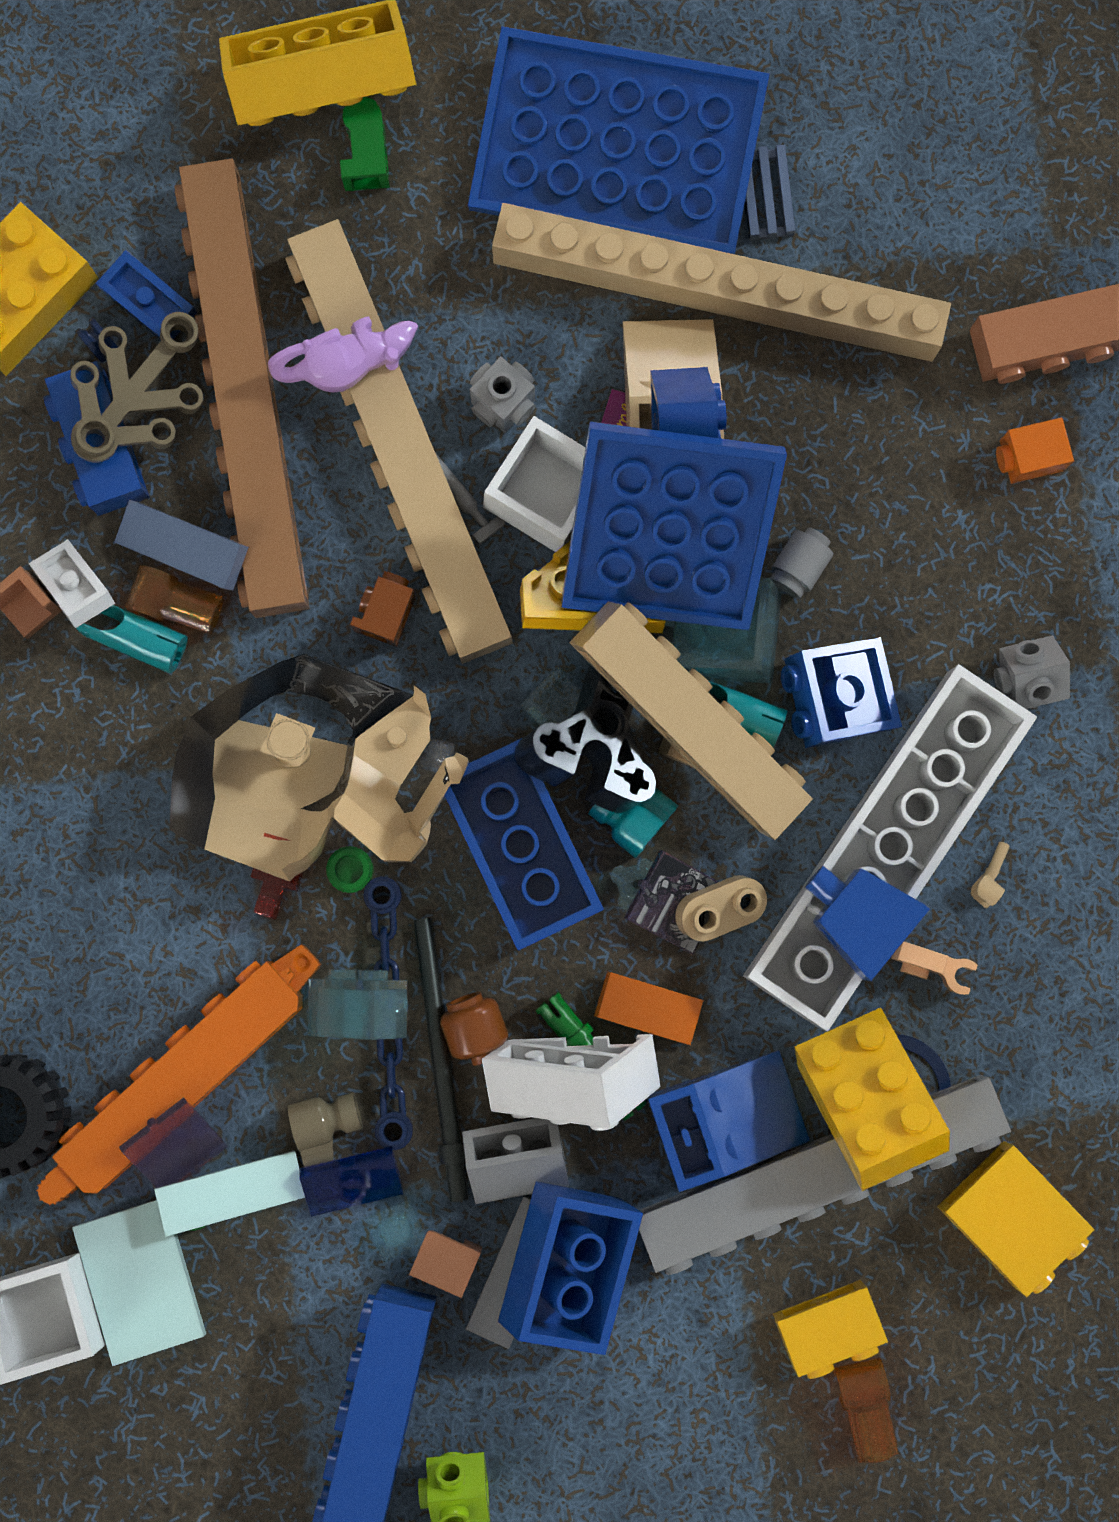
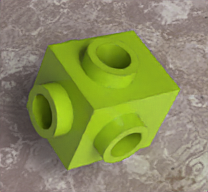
[418,1452,490,1522]

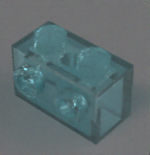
[308,969,408,1040]

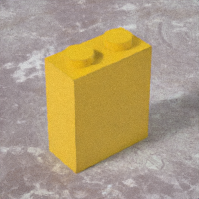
[937,1141,1095,1297]

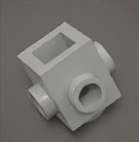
[469,356,536,433]
[994,635,1070,709]

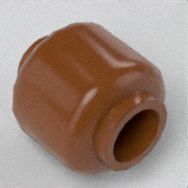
[440,991,508,1066]

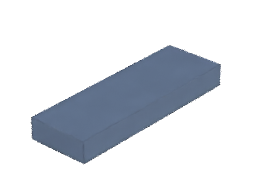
[114,499,249,591]

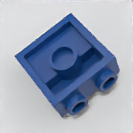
[781,637,902,748]

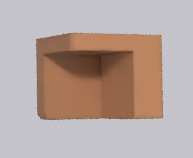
[0,566,62,639]
[409,1230,482,1298]

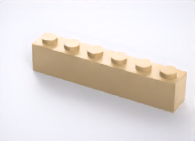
[569,601,813,840]

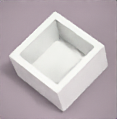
[483,416,585,552]
[0,1252,106,1385]

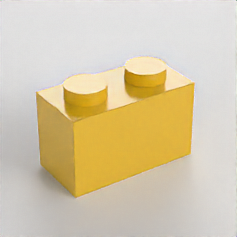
[773,1280,888,1379]

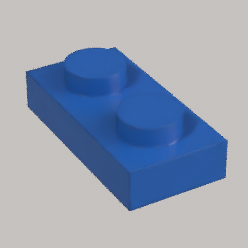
[96,250,197,341]

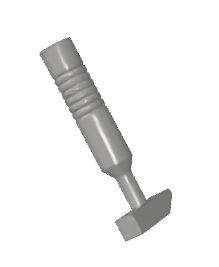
[435,452,505,546]

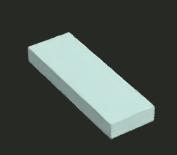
[154,1150,306,1237]

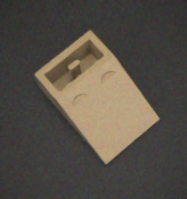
[623,319,724,439]

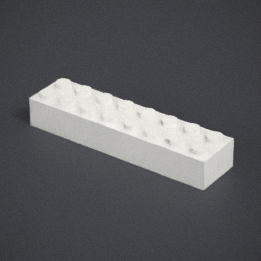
[743,664,1037,1032]

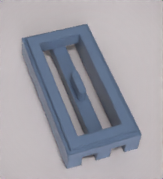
[745,144,795,240]

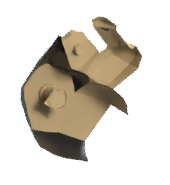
[169,654,469,881]

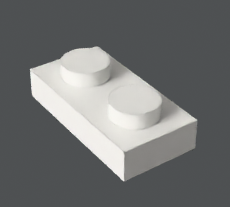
[29,539,115,628]

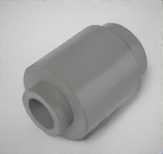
[769,528,834,599]

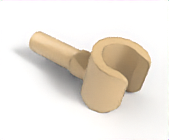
[971,842,1010,908]

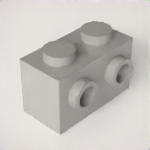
[462,1118,569,1204]

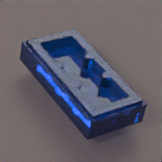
[299,1146,403,1217]

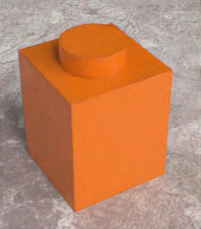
[996,417,1074,484]

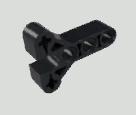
[515,664,656,813]

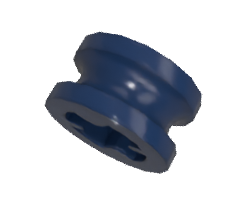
[75,317,118,363]

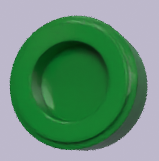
[326,846,374,893]

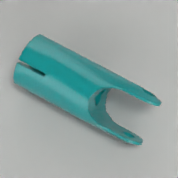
[76,605,188,673]
[709,681,788,748]

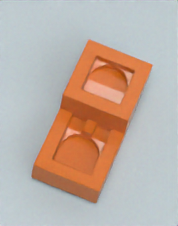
[594,971,704,1046]

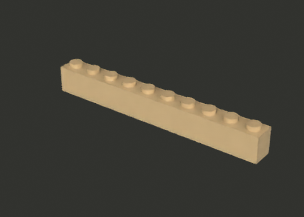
[492,203,951,362]
[285,219,513,664]

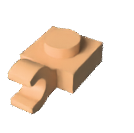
[891,942,978,995]

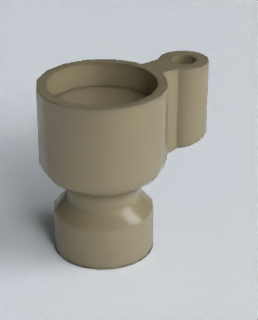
[288,1092,363,1171]

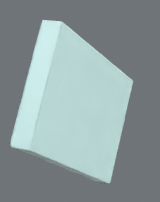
[72,1199,206,1366]

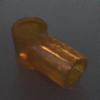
[124,565,224,635]
[833,1357,899,1463]

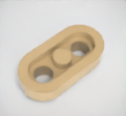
[675,875,767,942]

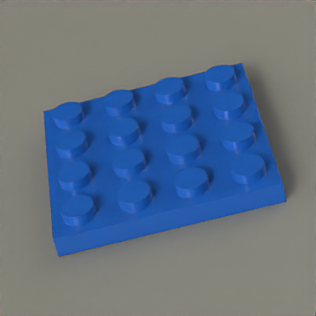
[561,422,787,630]

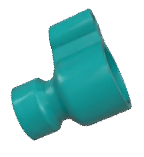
[588,788,678,859]

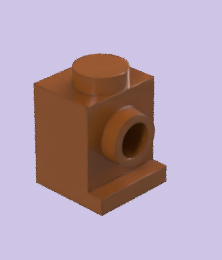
[350,571,416,647]

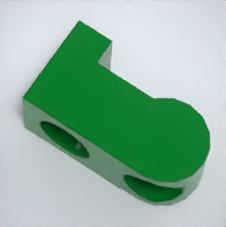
[340,97,390,191]

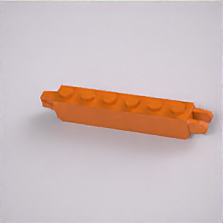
[36,944,322,1206]

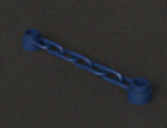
[364,877,413,1150]

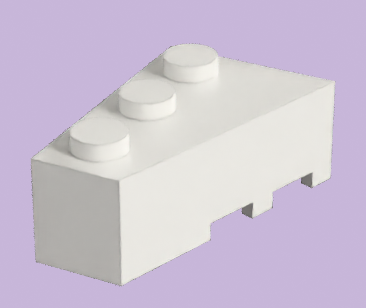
[482,1034,661,1131]

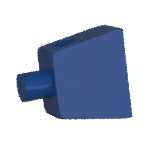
[805,866,930,981]

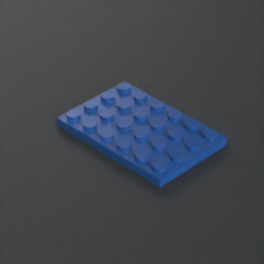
[468,26,770,254]

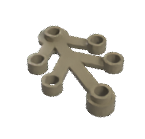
[70,312,203,463]

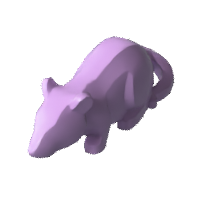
[268,317,418,393]

